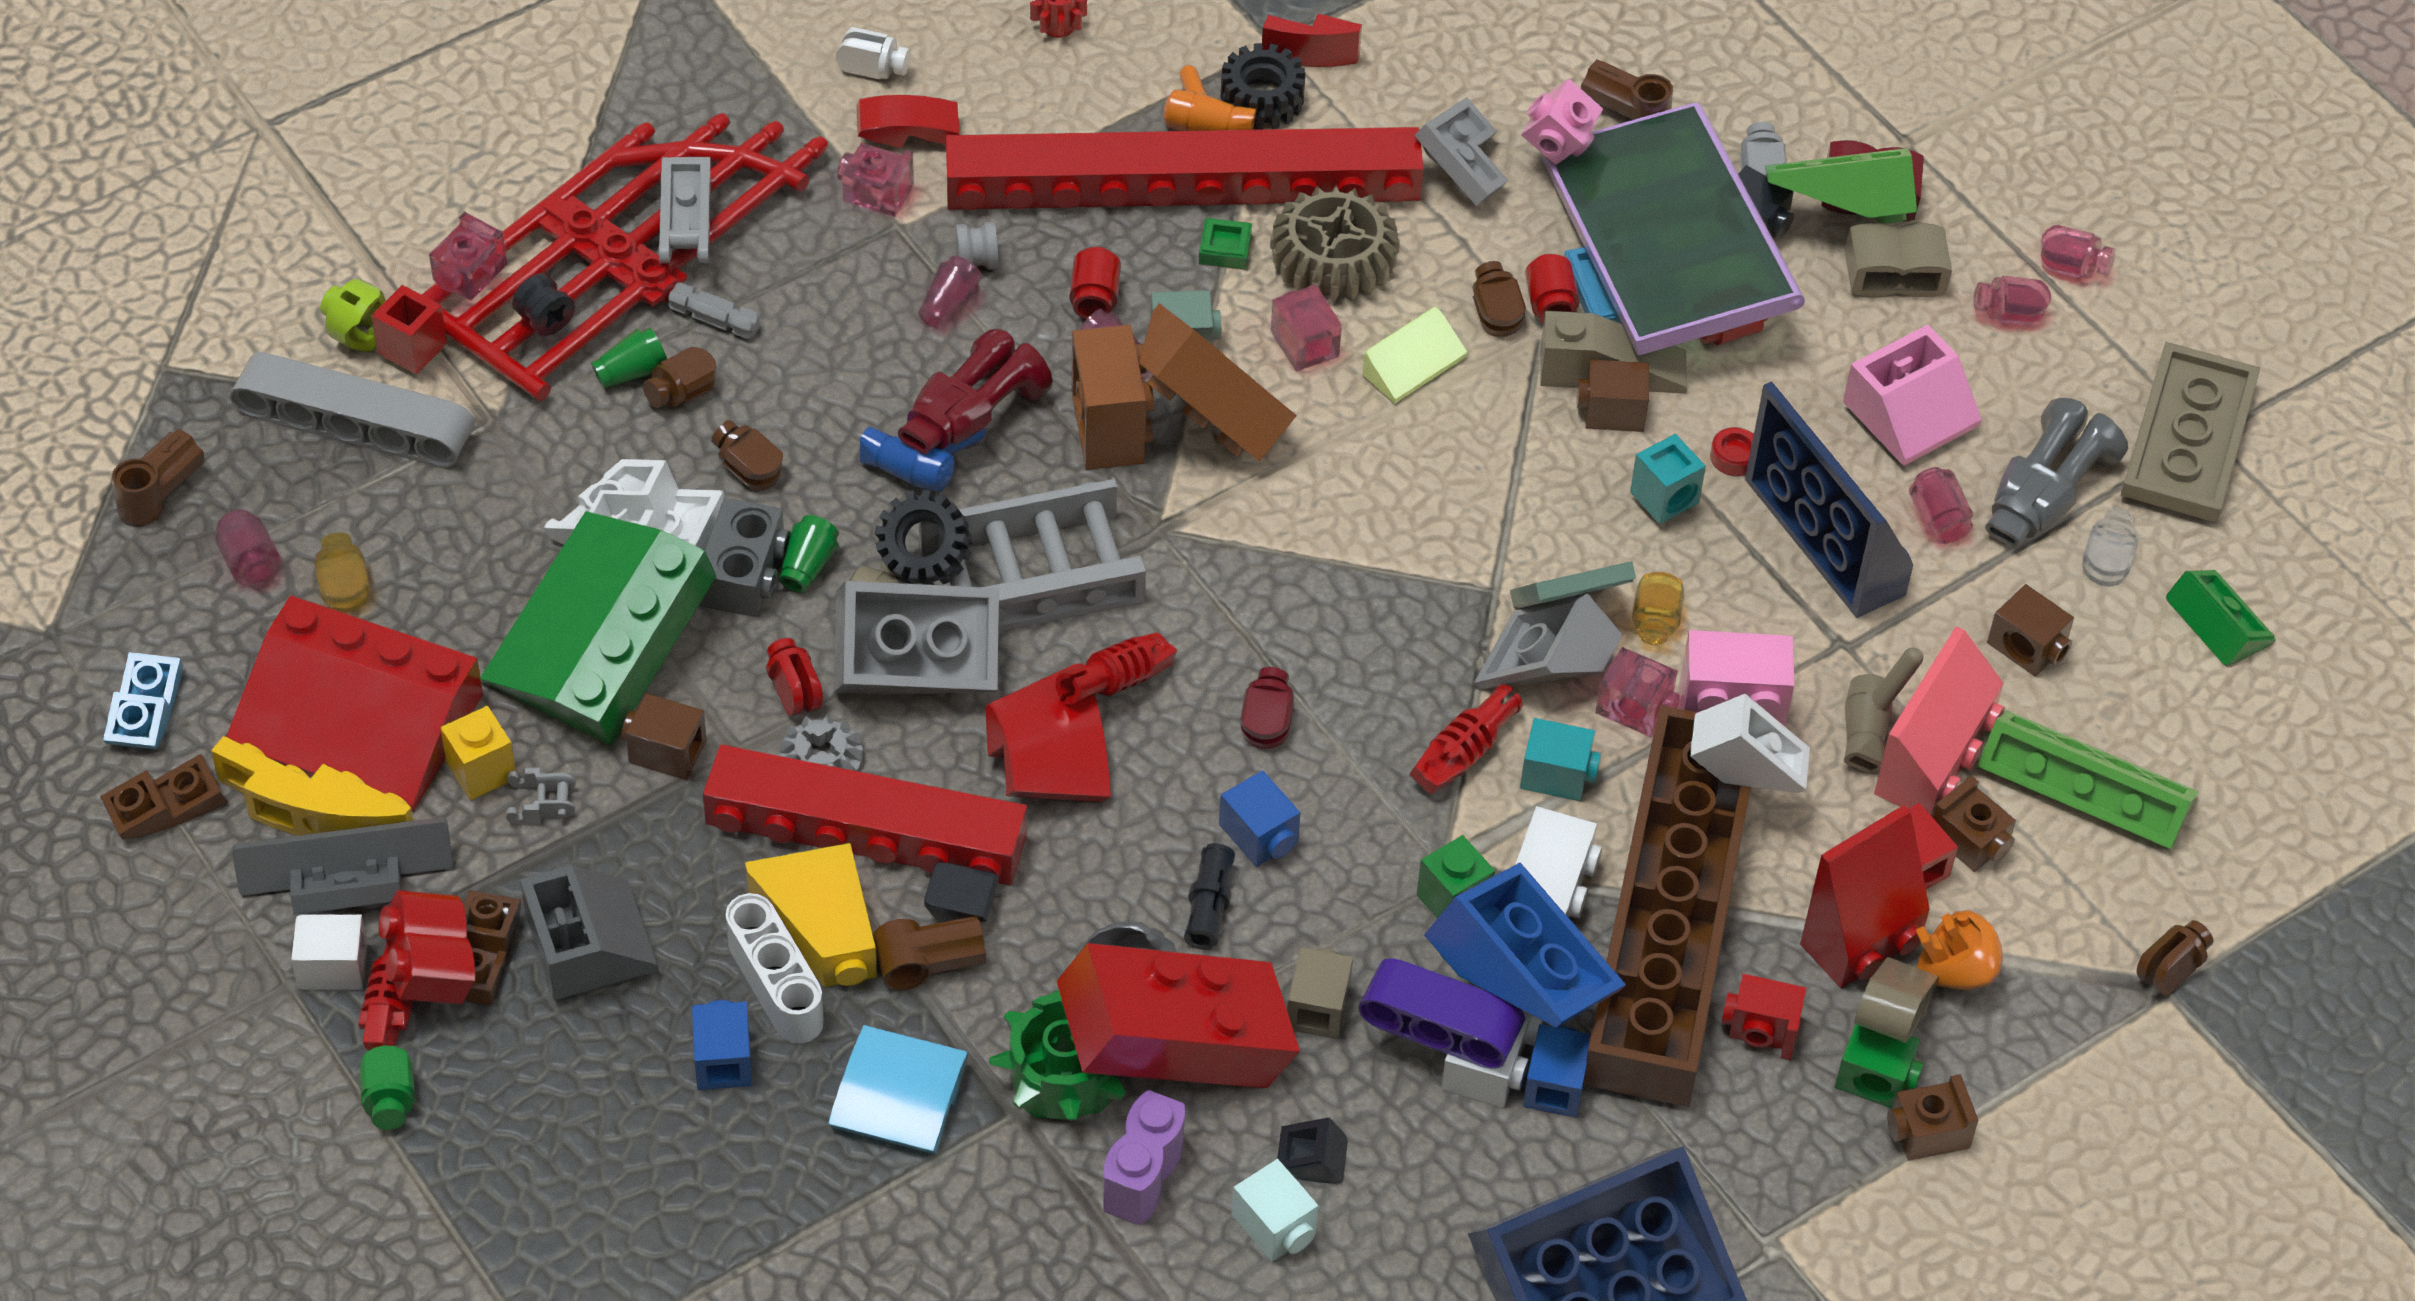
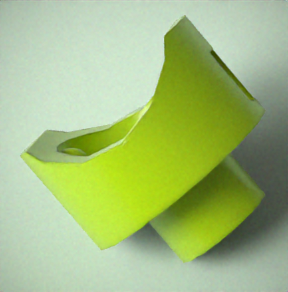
[320,279,386,352]

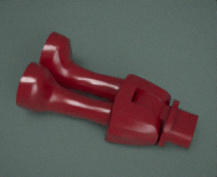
[898,329,1053,454]

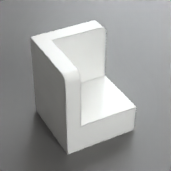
[291,915,368,990]

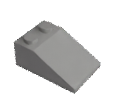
[834,581,999,695]

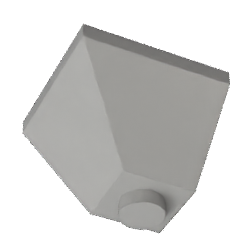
[1474,593,1622,690]

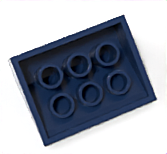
[1745,381,1913,618]
[1468,1146,1747,1301]

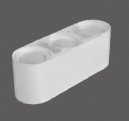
[726,893,824,1044]

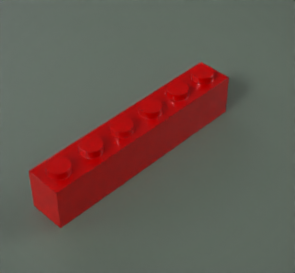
[703,744,1027,886]

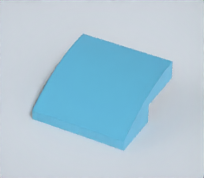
[828,1025,969,1155]

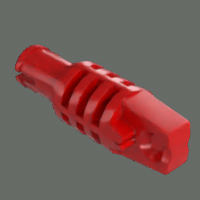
[1055,632,1177,705]
[1410,684,1523,795]
[358,942,414,1051]

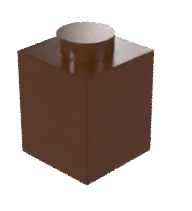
[1576,359,1649,432]
[621,693,707,780]

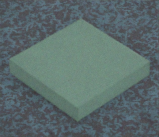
[1510,561,1636,609]

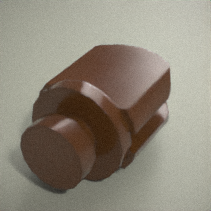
[1472,261,1526,337]
[643,346,717,408]
[711,420,783,491]
[2136,920,2214,996]

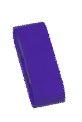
[1358,958,1526,1069]

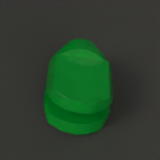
[359,1045,415,1130]

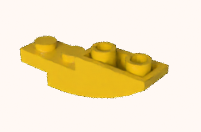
[211,736,414,836]

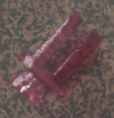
[2040,225,2115,279]
[1973,275,2051,327]

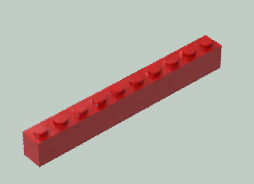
[946,127,1424,210]

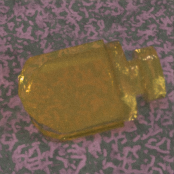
[315,532,370,613]
[1632,572,1684,646]

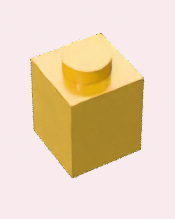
[440,706,516,800]

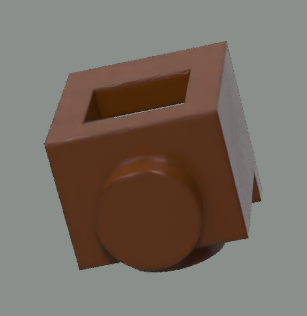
[1933,775,2016,872]
[1887,1074,1979,1161]

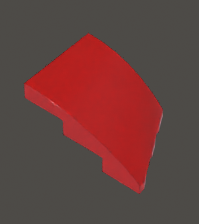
[985,663,1111,802]

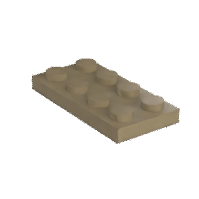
[2120,341,2261,522]

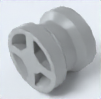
[955,222,998,272]

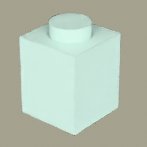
[1231,1159,1319,1262]

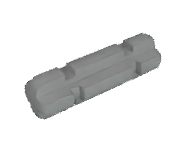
[668,282,760,339]

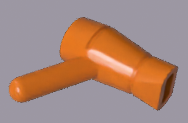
[1164,65,1257,131]

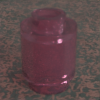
[1909,467,1973,544]
[215,510,280,584]

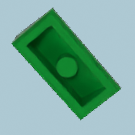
[2166,570,2276,665]

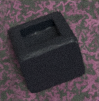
[924,862,999,923]
[1277,1117,1348,1184]

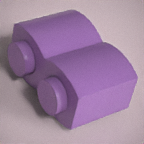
[1103,1090,1185,1225]

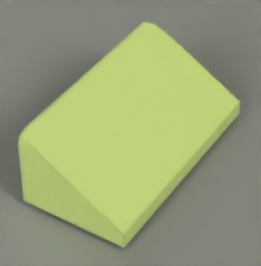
[1362,307,1467,404]

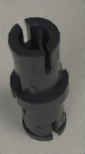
[1184,843,1235,950]

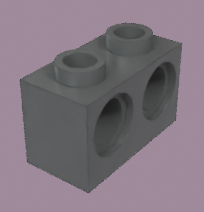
[699,497,791,618]

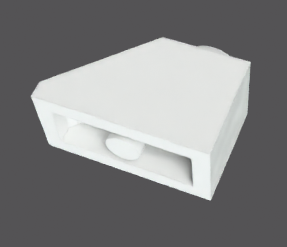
[1690,694,1810,793]

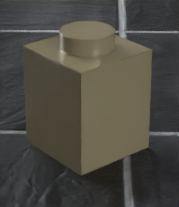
[1287,947,1353,1039]

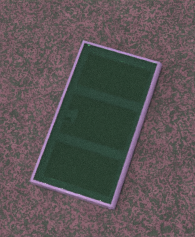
[1541,103,1805,356]

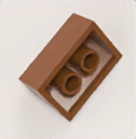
[1139,303,1297,462]

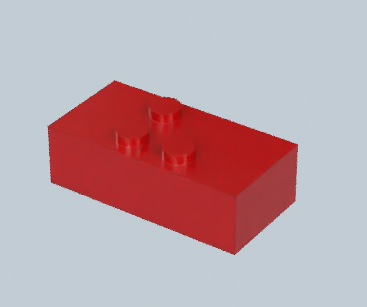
[1056,943,1300,1088]

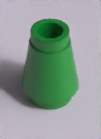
[591,328,667,389]
[779,515,839,593]

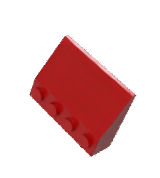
[226,595,483,812]

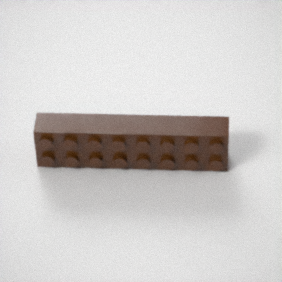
[1583,705,1751,1107]

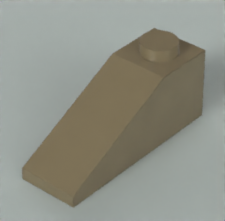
[1540,311,1687,393]

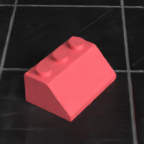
[1874,627,2005,817]

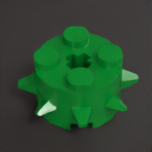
[989,990,1126,1121]

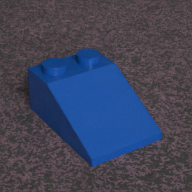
[1424,862,1626,1028]

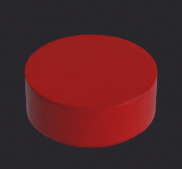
[1710,427,1754,476]

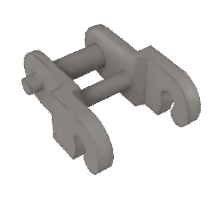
[506,768,576,825]

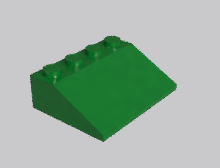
[480,511,717,746]

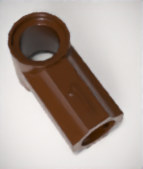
[1581,59,1673,121]
[112,429,205,526]
[873,916,986,990]

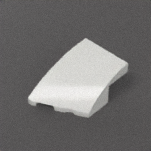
[544,459,726,550]

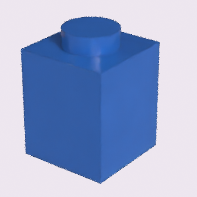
[1219,770,1301,867]
[692,1000,752,1090]
[1523,1024,1591,1118]

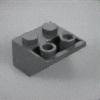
[520,865,658,1000]

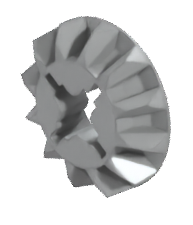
[779,713,863,771]

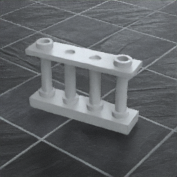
[919,479,1146,632]

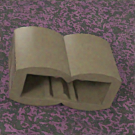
[1845,222,1952,297]

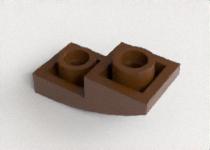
[100,754,228,840]
[463,890,521,1006]

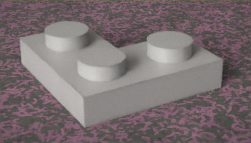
[1414,97,1509,206]

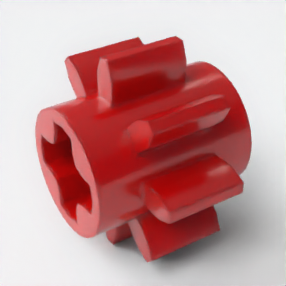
[1030,0,1087,38]

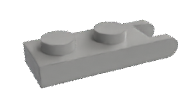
[659,157,711,264]

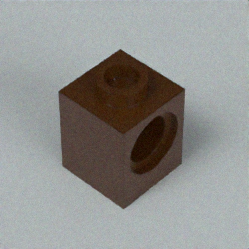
[1987,584,2075,677]

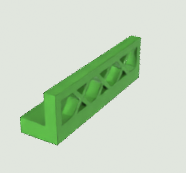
[1977,711,2199,849]

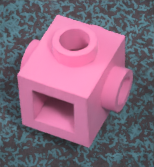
[1521,78,1603,165]

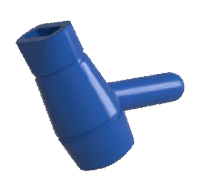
[860,427,985,492]

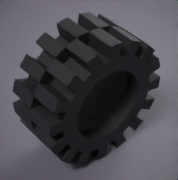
[1220,43,1306,130]
[875,490,973,585]

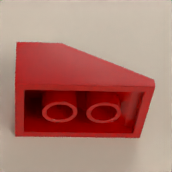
[1800,805,1930,989]

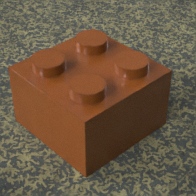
[1071,325,1154,470]

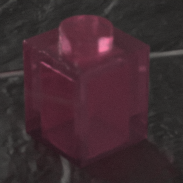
[1270,285,1342,372]

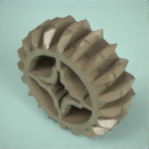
[1270,185,1400,303]

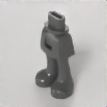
[1985,398,2129,548]

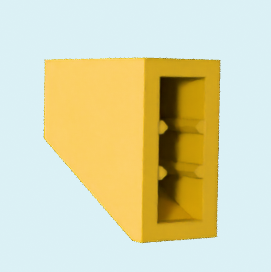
[745,843,877,987]

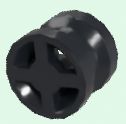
[512,274,575,336]

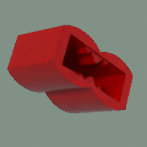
[379,890,475,1004]

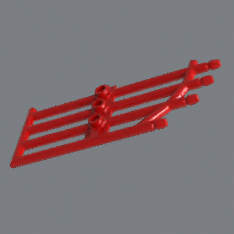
[421,113,829,401]

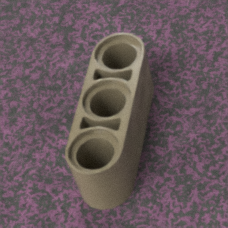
[1854,957,1939,1043]

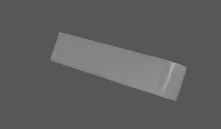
[230,352,475,468]

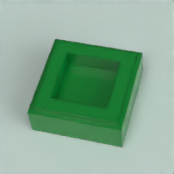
[1198,218,1252,270]

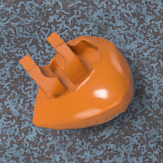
[1916,910,2003,990]

